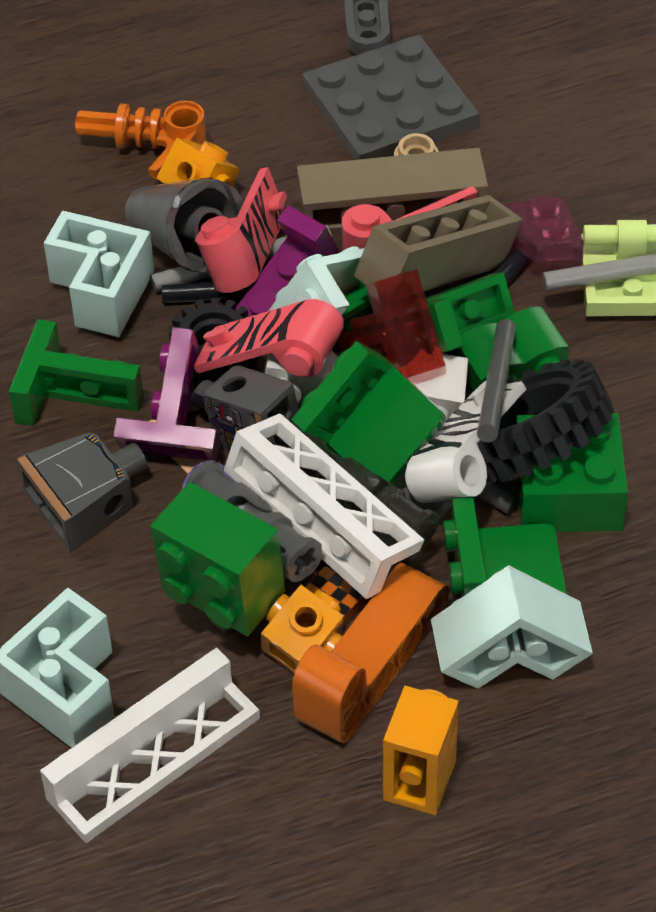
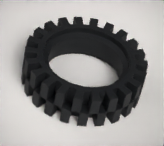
[477,359,614,483]

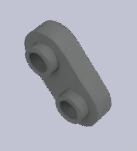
[344,0,390,55]

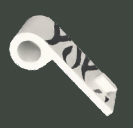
[405,381,526,503]

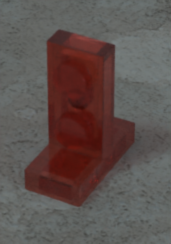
[337,269,446,378]

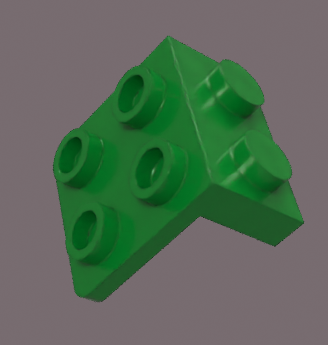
[291,341,445,492]
[442,497,567,598]

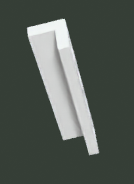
[224,414,424,599]
[40,647,260,843]

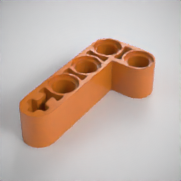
[292,563,450,743]

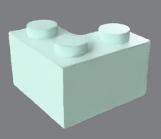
[44,211,154,337]
[431,565,593,689]
[0,588,114,748]

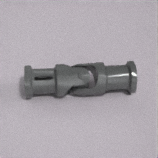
[185,460,323,582]

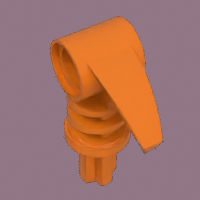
[75,101,206,180]

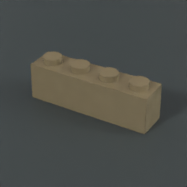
[297,148,488,235]
[354,195,523,302]

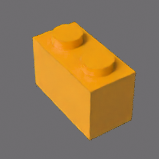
[383,685,459,816]

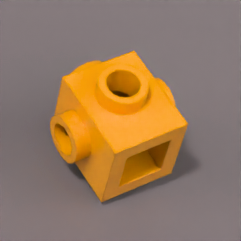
[157,138,241,187]
[261,585,344,673]

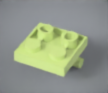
[580,220,656,316]

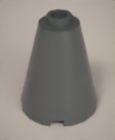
[125,178,244,273]

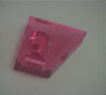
[502,196,584,263]

